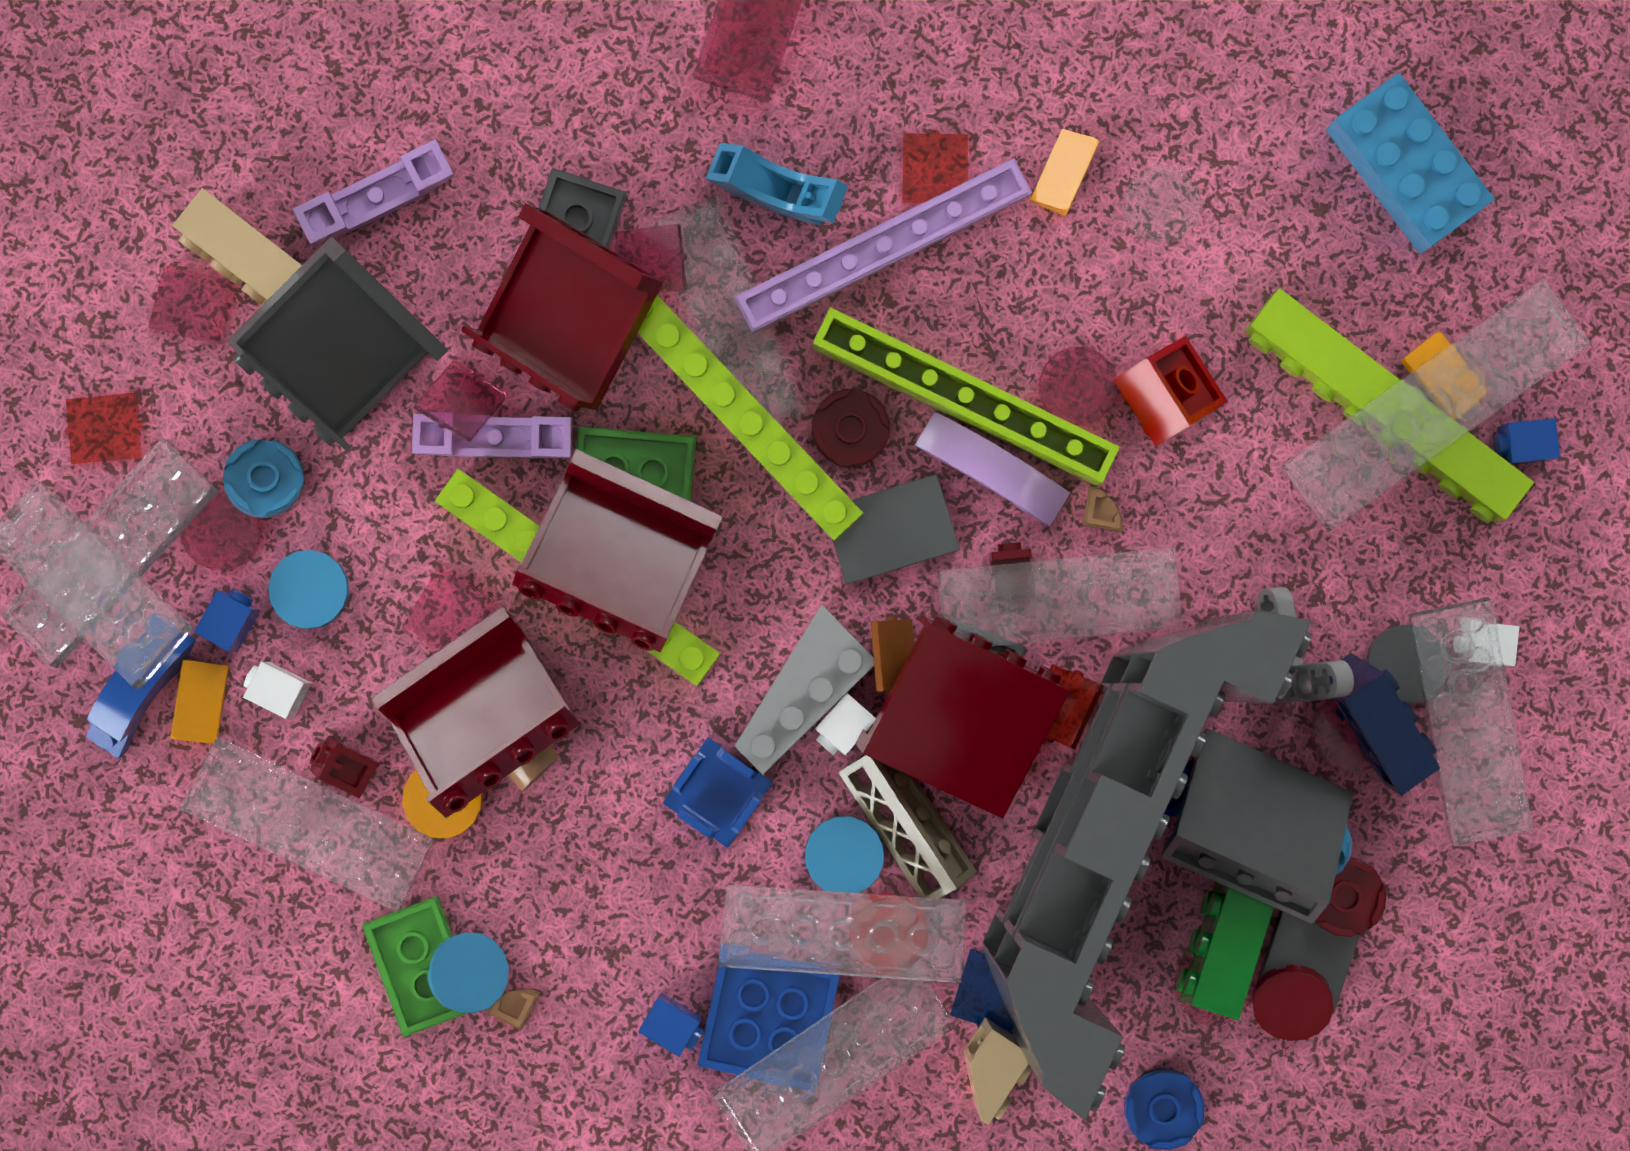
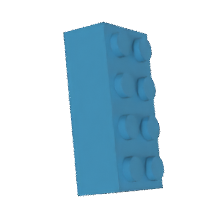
[1325,72,1495,254]

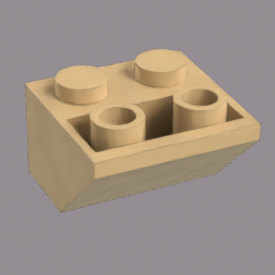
[963,1017,1032,1126]

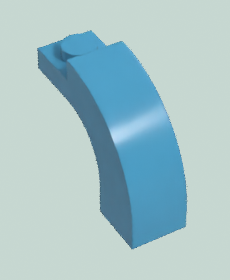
[705,143,848,225]

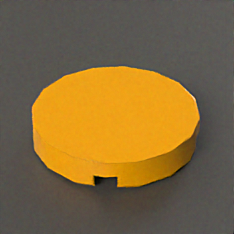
[402,770,483,839]

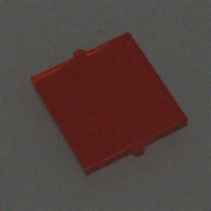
[902,130,968,203]
[65,393,143,465]
[1044,664,1104,750]

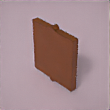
[871,616,914,692]

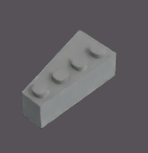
[735,605,874,775]

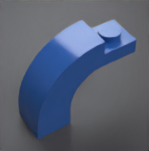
[86,618,196,759]

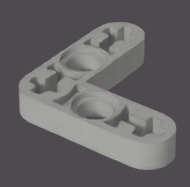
[1257,586,1354,703]

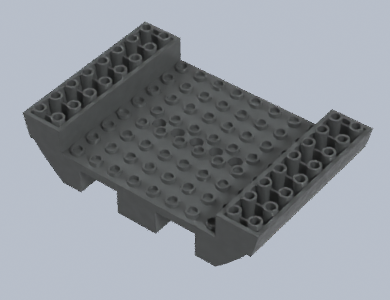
[982,611,1312,1120]

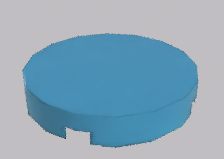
[223,439,304,518]
[268,550,350,629]
[805,816,884,896]
[427,932,509,1013]

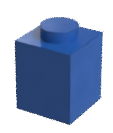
[1493,418,1560,465]
[194,588,261,652]
[638,992,704,1057]

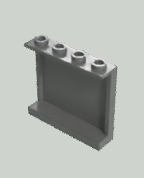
[227,236,448,452]
[1161,728,1353,924]

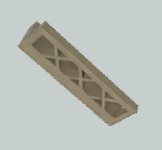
[838,755,977,906]

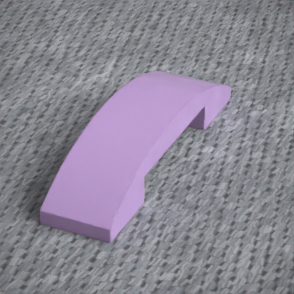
[293,139,454,246]
[914,412,1070,527]
[412,413,573,459]

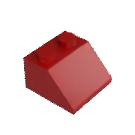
[1114,336,1228,447]

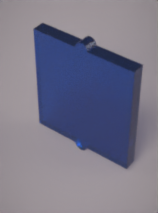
[950,948,1015,1035]

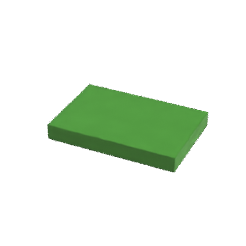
[576,426,697,502]
[362,895,466,1037]

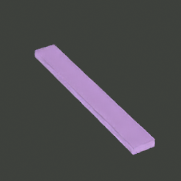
[734,158,1032,334]

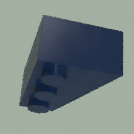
[1329,653,1441,796]

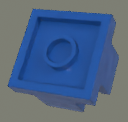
[663,737,773,848]

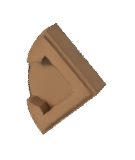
[1082,486,1123,533]
[486,989,540,1030]

